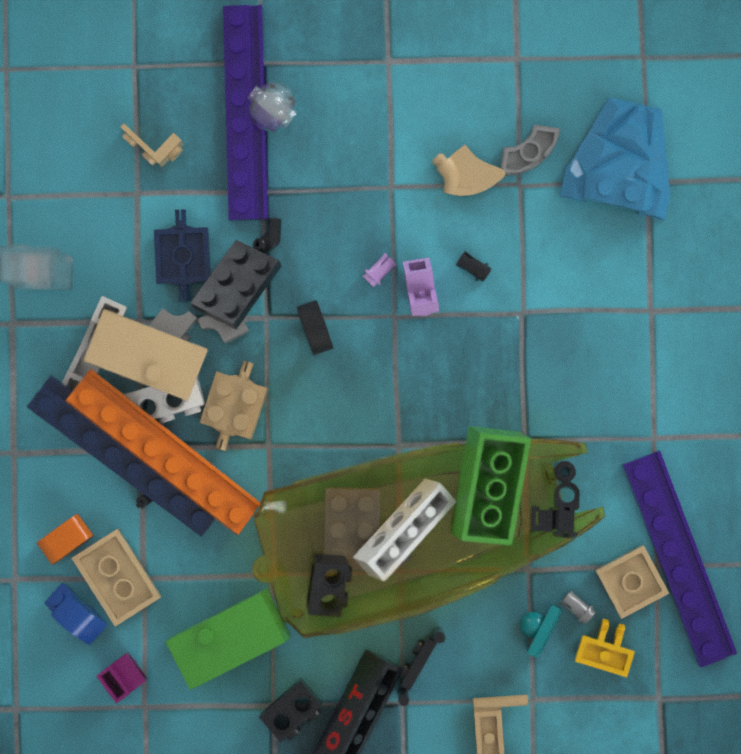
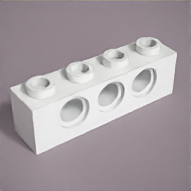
[124,376,206,424]
[353,479,456,582]

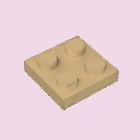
[595,545,669,619]

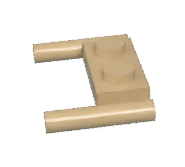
[473,694,528,754]

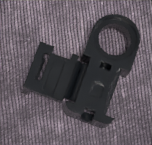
[530,482,580,538]

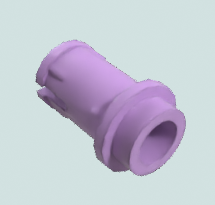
[362,253,397,287]

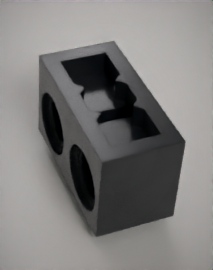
[306,553,352,617]
[259,678,322,742]

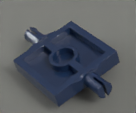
[154,209,211,302]

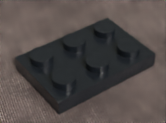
[191,240,282,330]

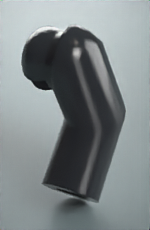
[253,218,281,254]

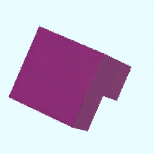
[96,652,148,704]

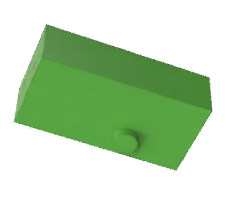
[450,426,531,545]
[165,588,291,690]

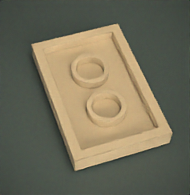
[72,528,162,627]

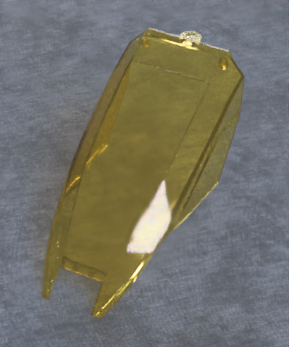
[252,439,605,638]

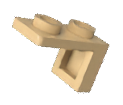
[120,123,184,167]

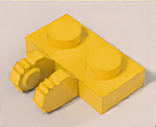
[574,619,635,677]

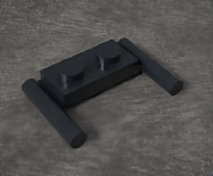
[397,626,445,706]

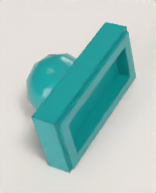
[520,605,563,658]

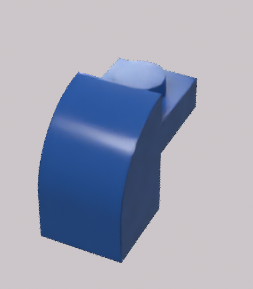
[44,583,108,645]

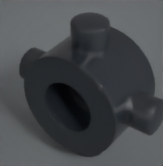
[136,494,153,509]

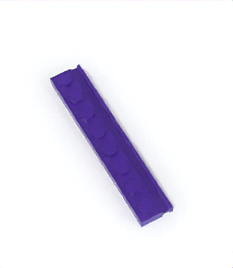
[223,5,268,221]
[622,451,737,668]

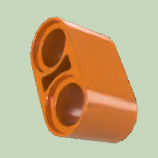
[36,513,94,565]

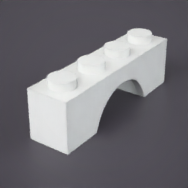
[62,296,128,390]

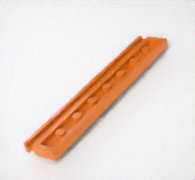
[65,369,261,535]

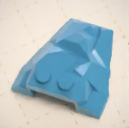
[559,97,670,220]

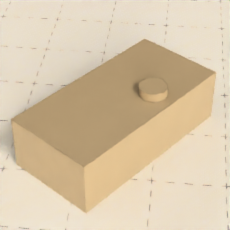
[83,309,208,401]

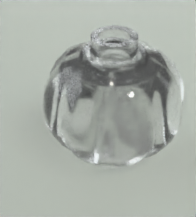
[247,82,297,132]

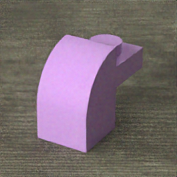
[403,258,439,316]

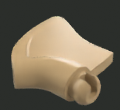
[432,145,506,196]

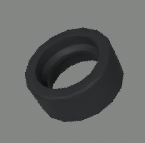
[297,300,333,355]

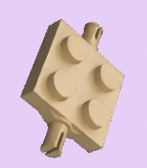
[200,360,269,451]

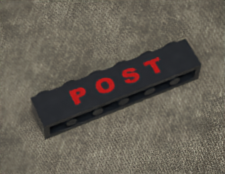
[313,649,403,754]

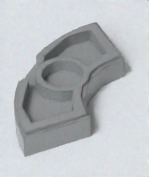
[500,125,561,176]

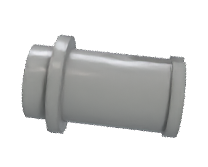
[560,590,595,624]

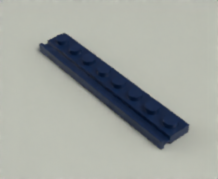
[26,375,215,537]

